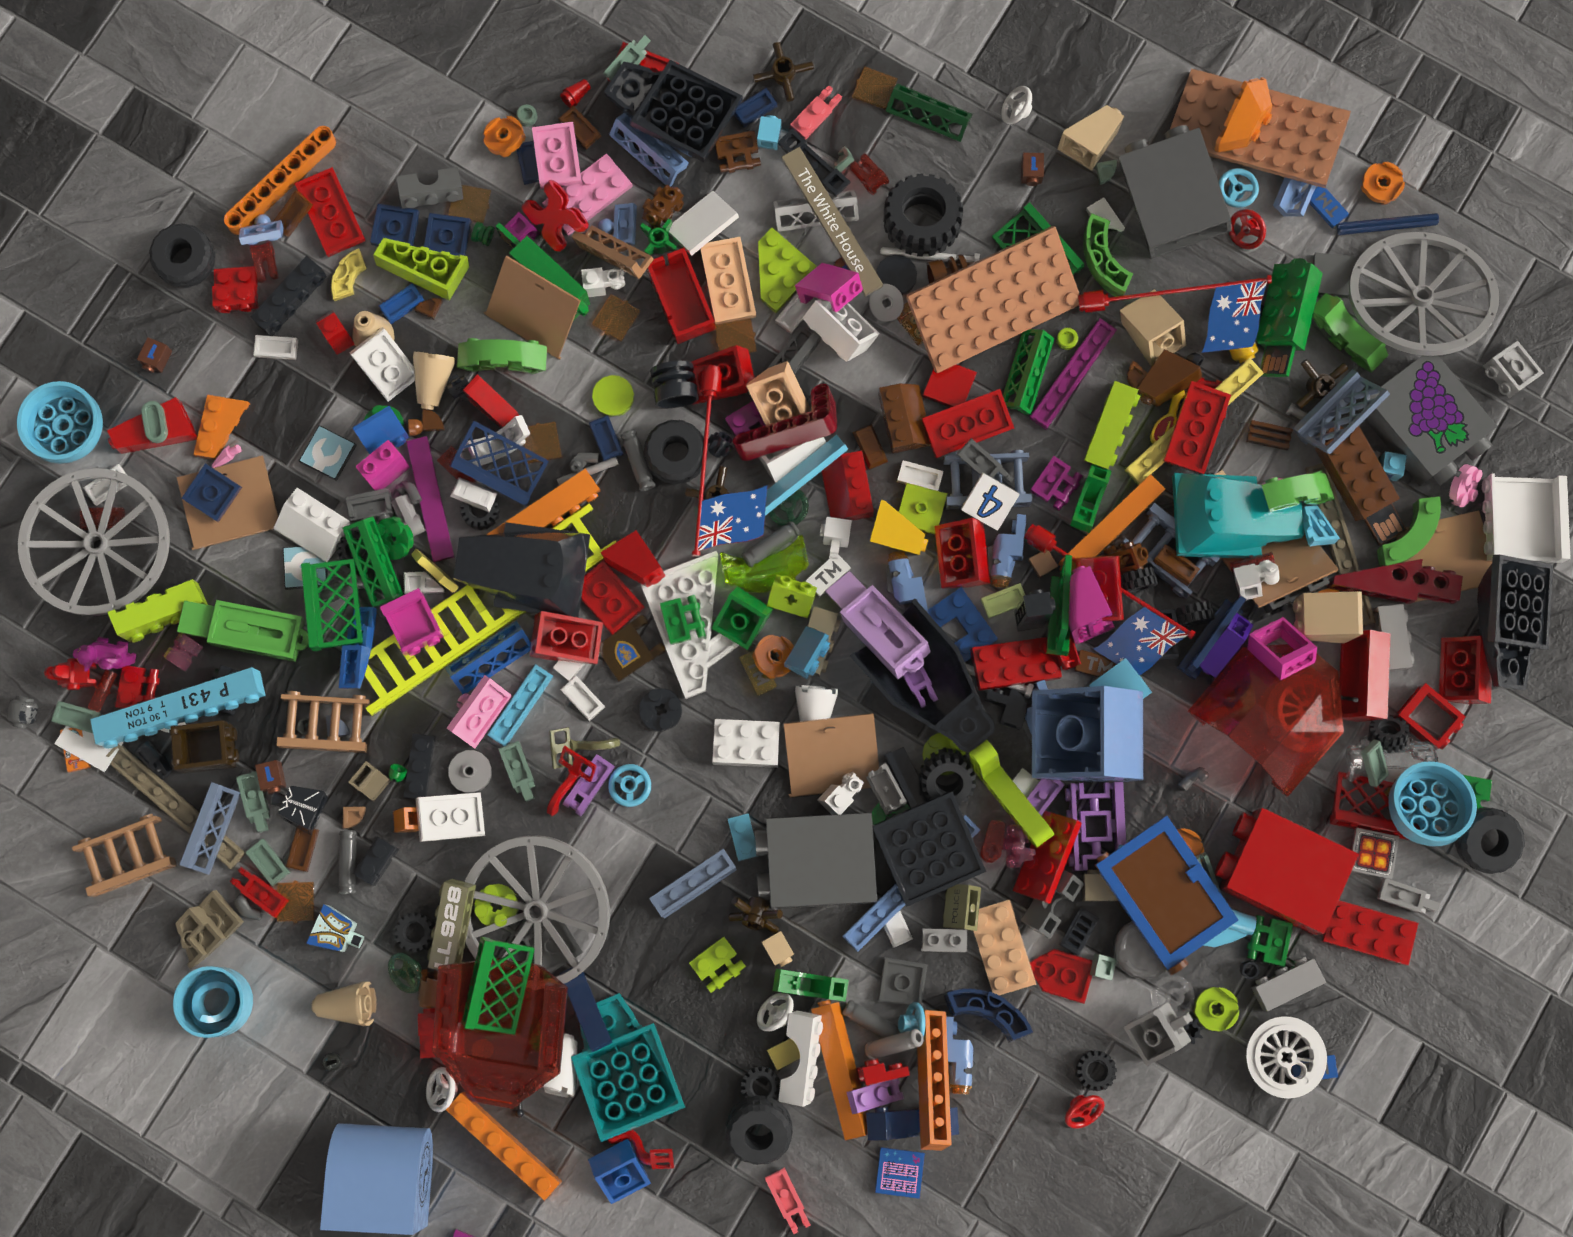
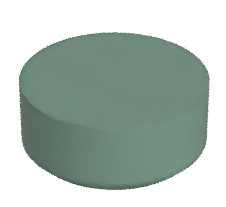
[516,104,537,127]

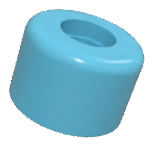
[173,966,253,1038]

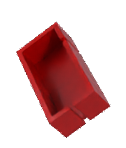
[647,248,716,344]
[1338,630,1390,722]

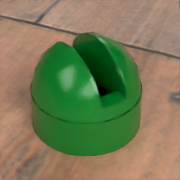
[388,764,407,783]

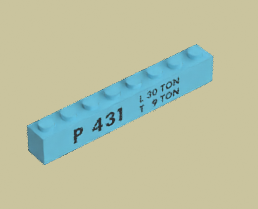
[90,667,266,749]

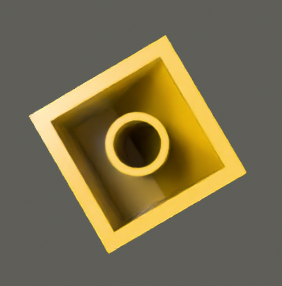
[870,500,928,555]

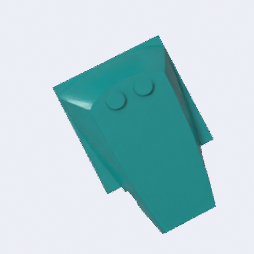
[1172,473,1304,559]
[571,993,685,1142]

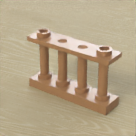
[277,691,370,753]
[72,814,177,897]

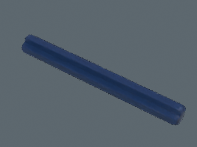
[1337,213,1439,235]

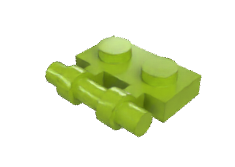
[689,937,746,993]

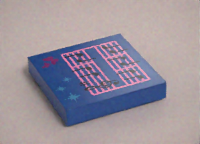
[875,1147,925,1199]

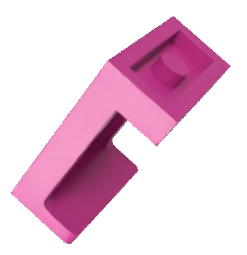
[795,263,863,312]
[356,440,410,490]
[380,588,444,656]

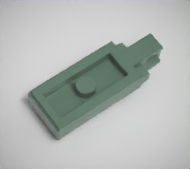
[603,35,651,81]
[499,741,535,802]
[236,771,270,833]

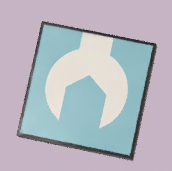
[299,425,357,481]
[283,546,329,590]

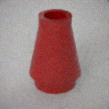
[560,79,591,107]

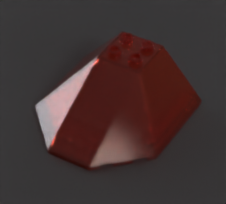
[1187,644,1344,797]
[432,958,568,1109]

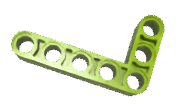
[969,740,1054,848]

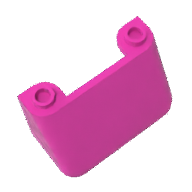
[1068,566,1115,644]

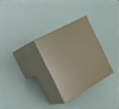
[349,761,391,801]

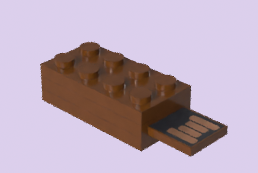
[1314,426,1407,546]

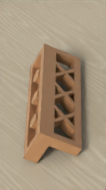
[572,225,654,279]

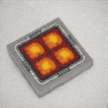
[1351,828,1399,880]

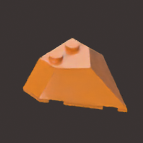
[1215,77,1272,153]

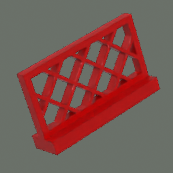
[1329,771,1420,841]

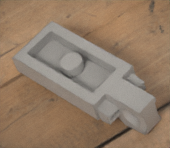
[1377,878,1441,914]

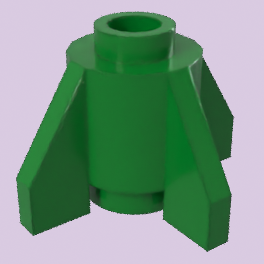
[640,218,677,255]

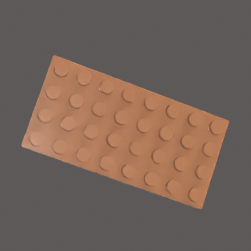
[1170,69,1351,188]
[905,226,1080,373]

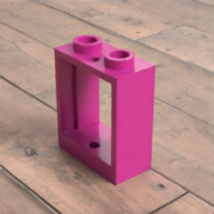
[1248,617,1317,680]

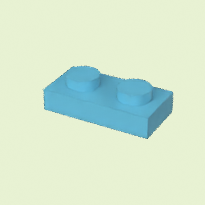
[728,813,757,861]

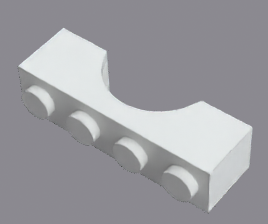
[778,1011,823,1107]

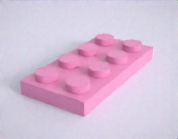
[542,154,633,236]

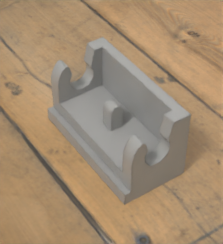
[866,763,906,816]

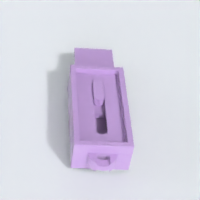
[825,571,930,679]

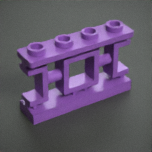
[1065,782,1126,871]

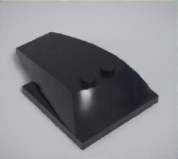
[604,60,743,162]
[453,522,590,618]
[1477,554,1553,690]

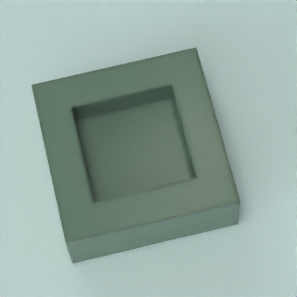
[1090,954,1116,981]

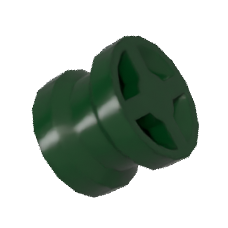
[471,221,495,246]

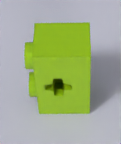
[767,575,817,619]

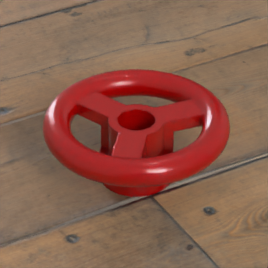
[1229,209,1266,250]
[1065,1095,1105,1129]

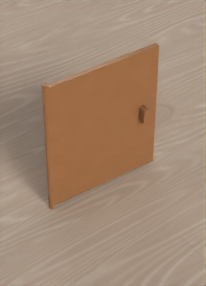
[484,256,581,360]
[177,455,278,550]
[1396,511,1492,602]
[1219,527,1338,608]
[784,713,879,797]

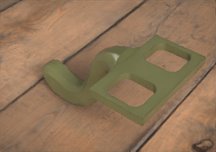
[549,727,620,769]

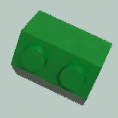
[712,587,774,650]

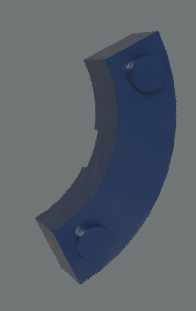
[944,989,1033,1043]
[866,1107,959,1140]

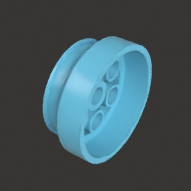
[17,381,103,464]
[1388,761,1477,846]

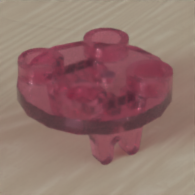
[1002,824,1036,868]

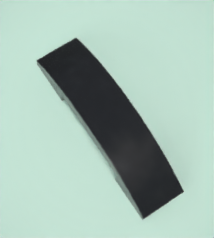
[778,128,851,197]

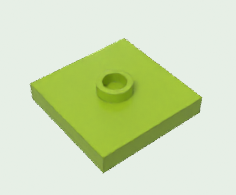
[899,483,947,534]

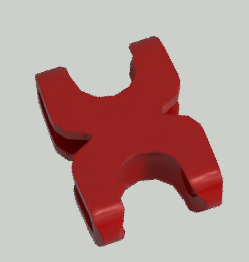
[522,180,589,252]

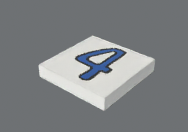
[961,472,1020,531]

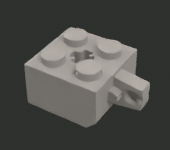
[1124,1002,1193,1066]

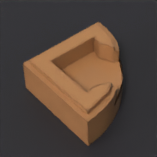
[343,807,366,829]

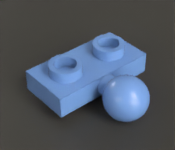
[598,203,637,247]
[239,214,284,245]

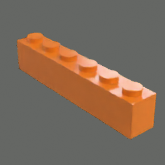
[486,468,600,535]
[917,1010,951,1151]
[446,1092,562,1201]

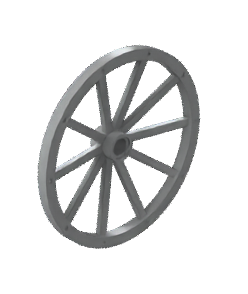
[1349,232,1499,356]
[18,468,170,616]
[465,835,610,989]

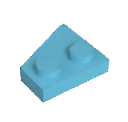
[1302,505,1340,546]

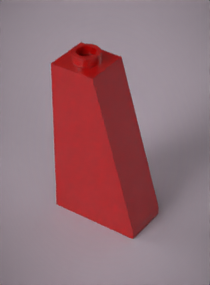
[107,397,198,454]

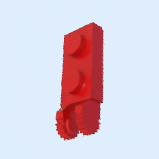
[229,866,289,918]

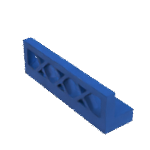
[445,620,531,694]

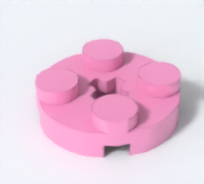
[1449,464,1482,507]

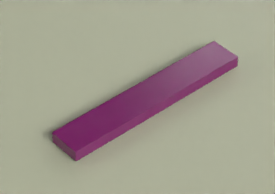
[1029,318,1117,430]
[406,436,455,562]

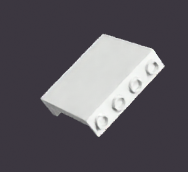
[1482,474,1570,563]

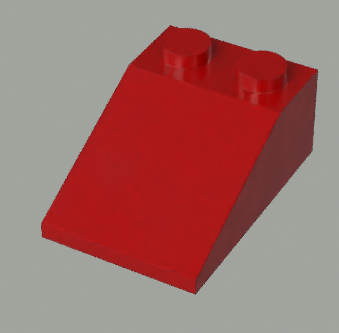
[691,345,754,404]
[529,611,603,664]

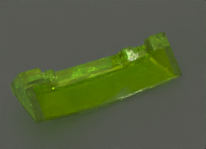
[720,535,809,593]

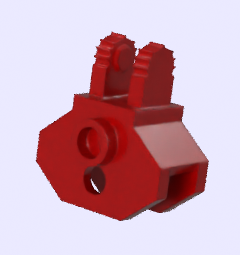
[44,658,97,690]

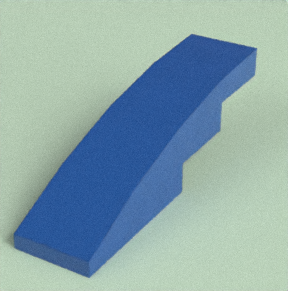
[339,607,377,689]

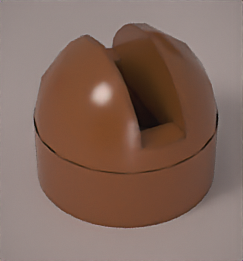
[408,419,423,436]

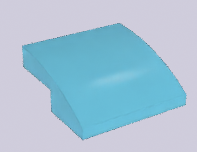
[1089,658,1152,699]

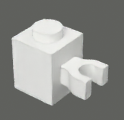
[820,517,852,559]

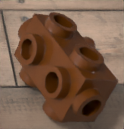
[642,185,684,230]
[1101,541,1148,575]

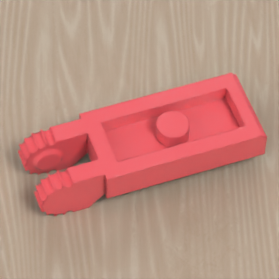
[790,86,842,140]
[765,1167,811,1234]

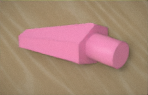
[212,445,241,468]

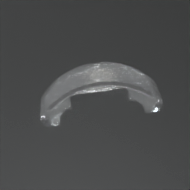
[1346,733,1438,782]

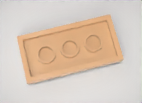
[700,237,756,325]
[974,900,1036,995]

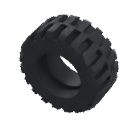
[883,173,963,257]

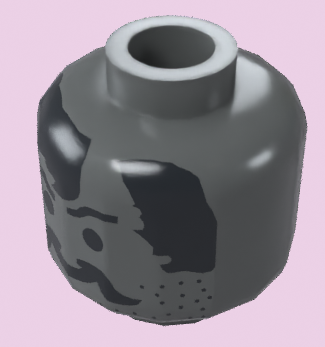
[7,696,38,728]

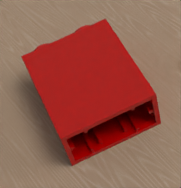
[1214,808,1359,935]

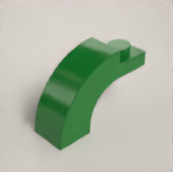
[1070,464,1112,533]
[773,969,849,1002]

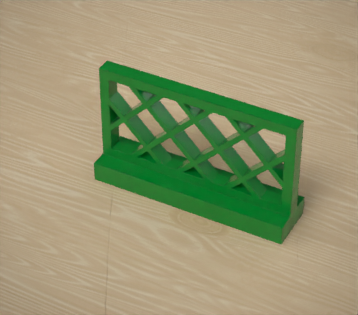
[992,202,1084,275]
[1046,555,1072,656]
[301,559,363,651]
[461,937,535,1035]

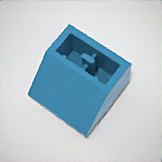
[784,626,830,679]

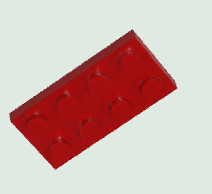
[295,167,366,257]
[1163,381,1231,475]
[921,389,1014,458]
[970,637,1062,691]
[1013,811,1082,904]
[1322,900,1419,966]

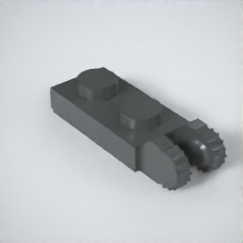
[957,438,1014,482]

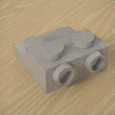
[1483,341,1544,398]

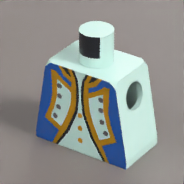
[307,904,364,952]

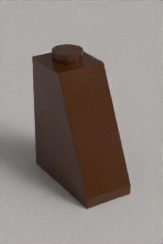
[1137,349,1202,407]

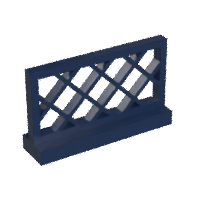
[449,420,549,506]
[1177,596,1246,680]

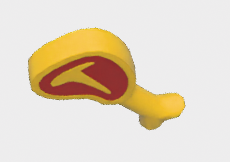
[1150,390,1186,444]

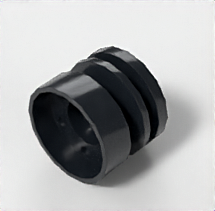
[650,361,699,409]

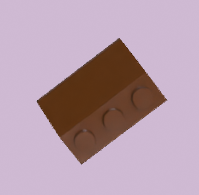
[878,383,931,454]

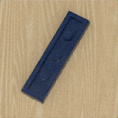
[560,967,613,1052]

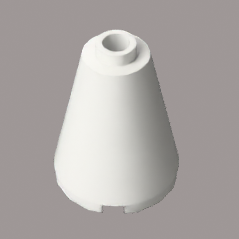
[795,685,838,729]
[531,1033,577,1098]

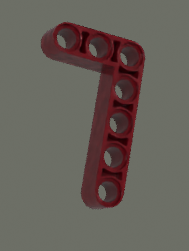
[732,383,837,461]

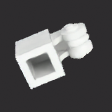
[581,267,625,297]
[1233,560,1280,600]
[817,772,864,815]

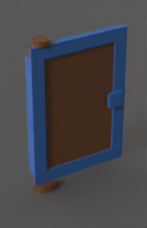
[1095,816,1239,975]

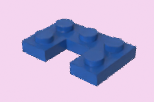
[928,587,998,662]

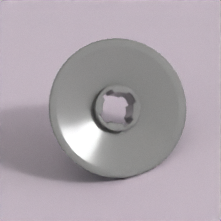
[869,284,904,322]

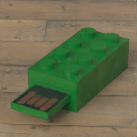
[496,223,590,321]
[1256,258,1323,377]

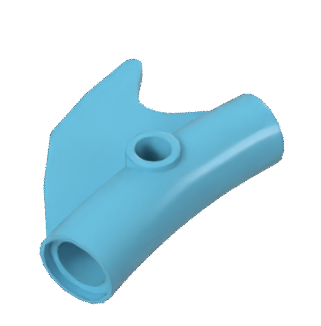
[1204,908,1257,947]

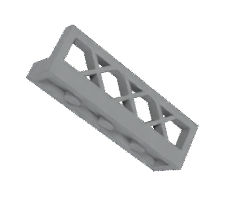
[773,190,859,232]

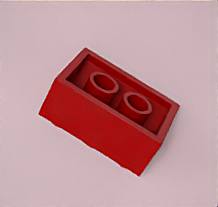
[821,451,874,521]
[934,518,990,588]
[1439,636,1492,704]

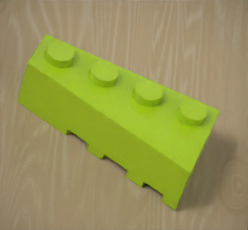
[373,238,469,301]
[1083,381,1140,469]
[107,579,208,642]

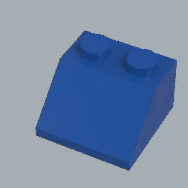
[353,406,410,454]
[588,1139,651,1204]

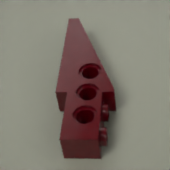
[1327,559,1463,604]

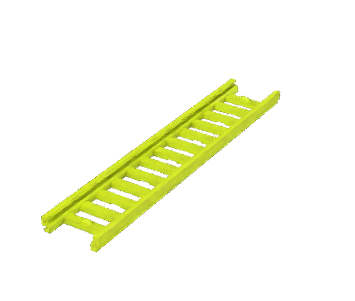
[365,504,616,716]

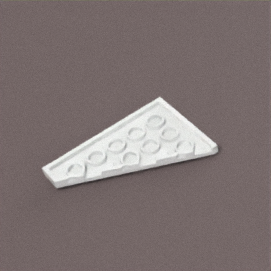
[641,551,718,699]

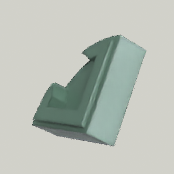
[834,146,854,172]
[1096,160,1117,185]

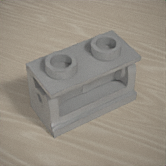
[921,929,967,953]

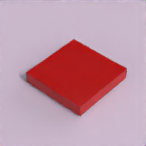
[923,364,977,407]

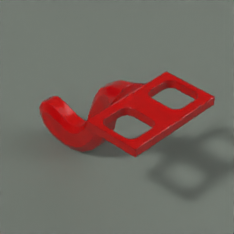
[547,746,597,816]
[608,1130,674,1169]

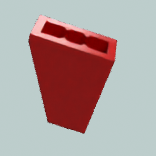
[315,310,355,355]
[463,374,519,429]
[600,530,666,588]

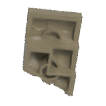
[175,890,244,969]

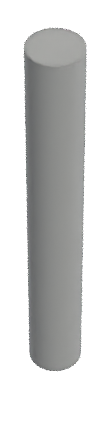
[557,457,619,486]

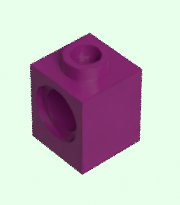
[504,212,541,242]

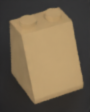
[1058,105,1124,171]
[1120,289,1186,366]
[1293,592,1363,643]

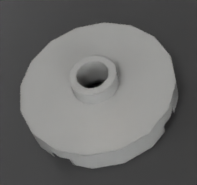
[448,750,492,793]

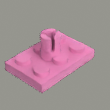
[532,122,582,189]
[447,675,512,748]

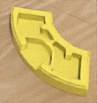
[331,248,367,301]
[412,549,459,593]

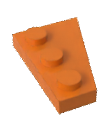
[193,395,250,460]

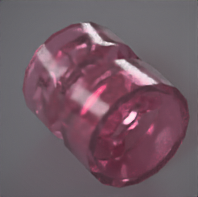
[162,633,203,672]

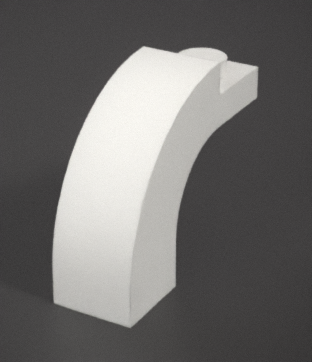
[460,415,530,466]

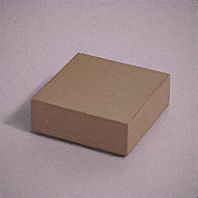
[1028,551,1058,578]

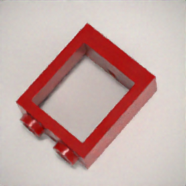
[1393,683,1466,751]

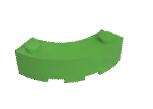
[1083,213,1133,297]
[1313,293,1388,373]
[457,338,547,374]
[1262,471,1335,512]
[1377,497,1441,567]

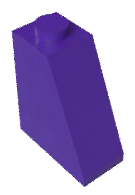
[1200,613,1253,678]

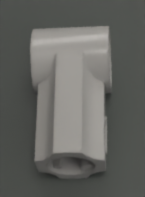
[391,495,426,537]

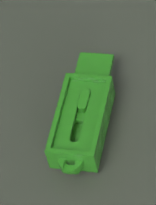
[177,600,309,662]

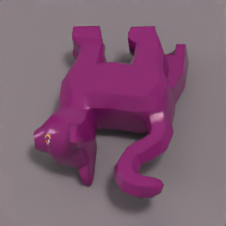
[73,637,136,671]

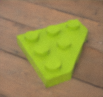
[758,228,817,313]

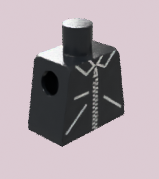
[271,786,328,835]

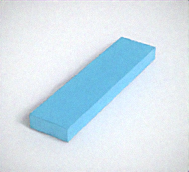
[487,664,554,746]

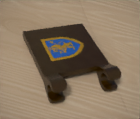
[599,615,666,682]

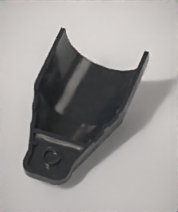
[850,599,995,752]

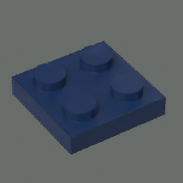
[370,204,420,246]
[424,213,471,256]
[182,463,242,522]

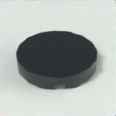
[876,255,917,295]

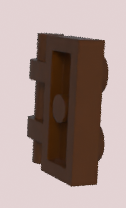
[715,130,761,173]

